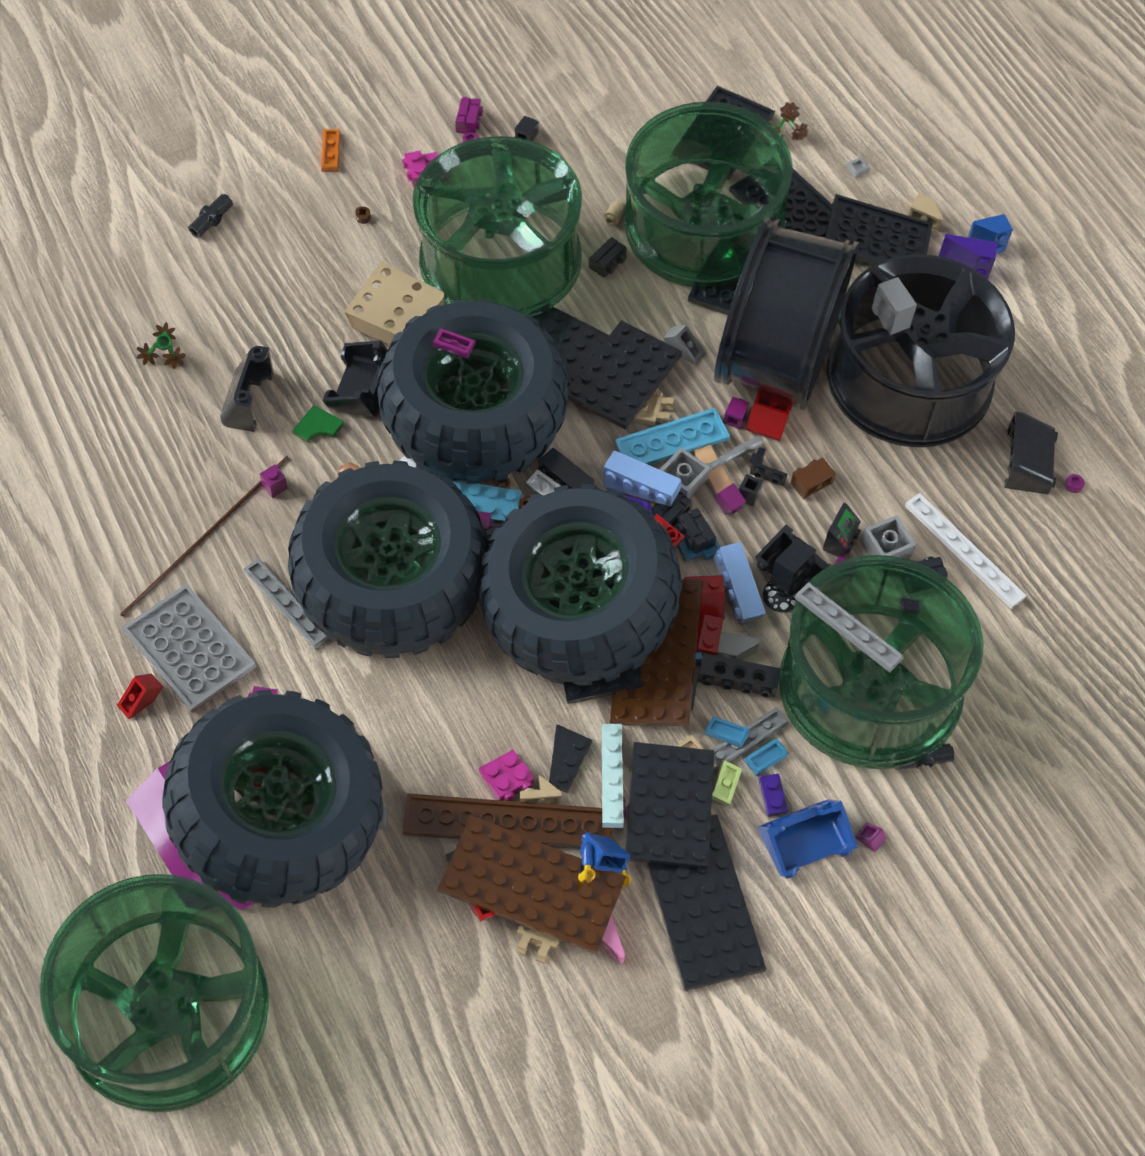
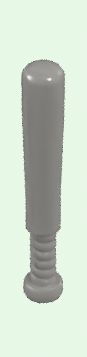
[705,436,764,474]

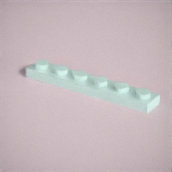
[602,724,623,828]

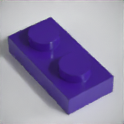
[758,773,788,817]

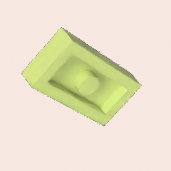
[712,760,742,806]

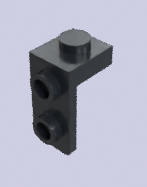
[749,447,788,486]

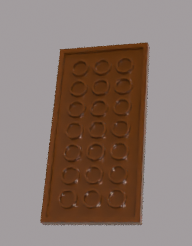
[610,579,703,726]
[438,815,626,955]

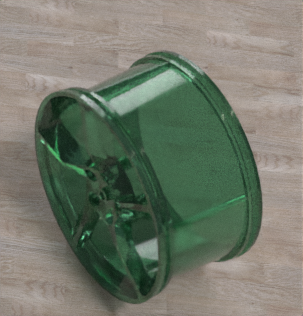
[624,102,793,288]
[413,136,582,317]
[779,555,984,769]
[40,874,270,1112]

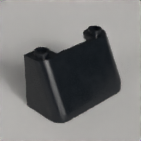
[322,340,388,417]
[220,346,274,432]
[1004,411,1058,495]
[755,524,845,609]

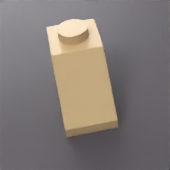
[908,193,943,231]

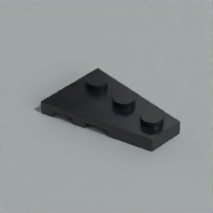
[549,724,593,793]

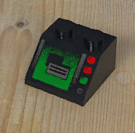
[822,502,861,558]

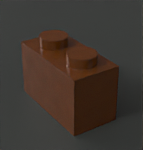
[790,457,836,499]

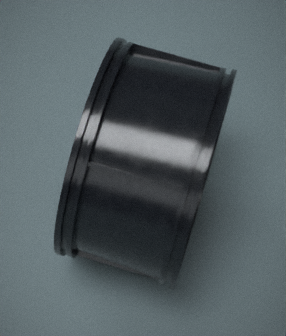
[714,215,859,410]
[827,254,1015,447]

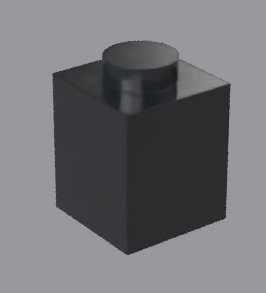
[515,115,539,146]
[739,474,763,507]

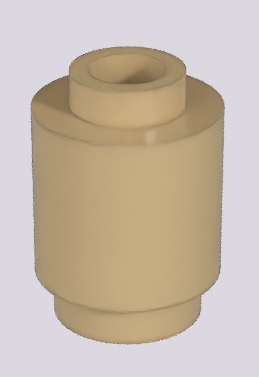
[604,200,627,226]

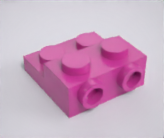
[402,150,446,188]
[479,749,534,801]

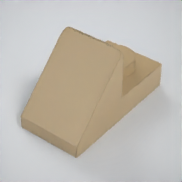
[520,775,561,804]

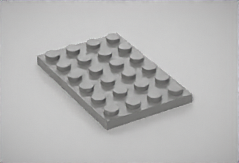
[122,584,257,713]

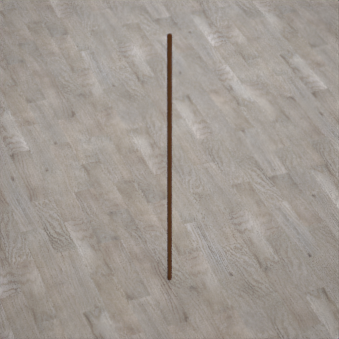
[120,456,289,616]

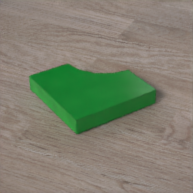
[292,405,344,442]

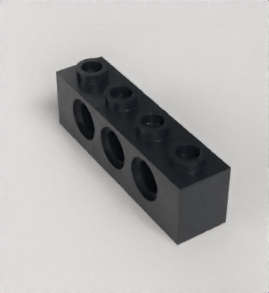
[698,653,781,698]

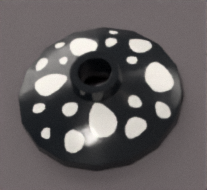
[762,581,799,612]

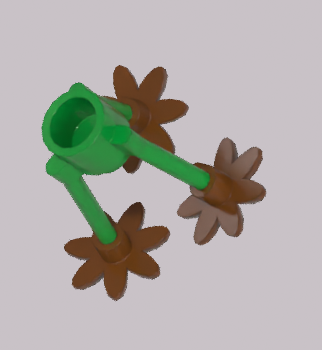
[136,322,186,369]

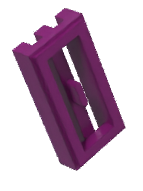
[433,329,475,358]

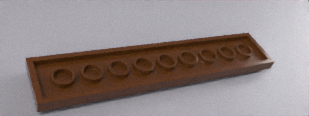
[403,793,611,848]

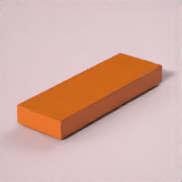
[321,129,340,172]

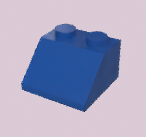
[968,214,1013,254]

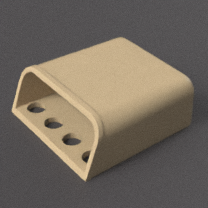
[344,261,444,345]

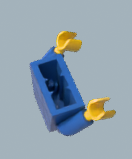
[578,832,631,887]

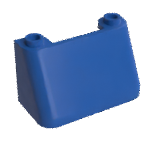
[757,799,858,879]

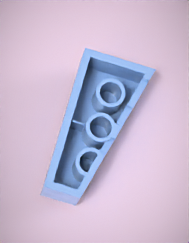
[603,450,681,506]
[713,542,766,624]

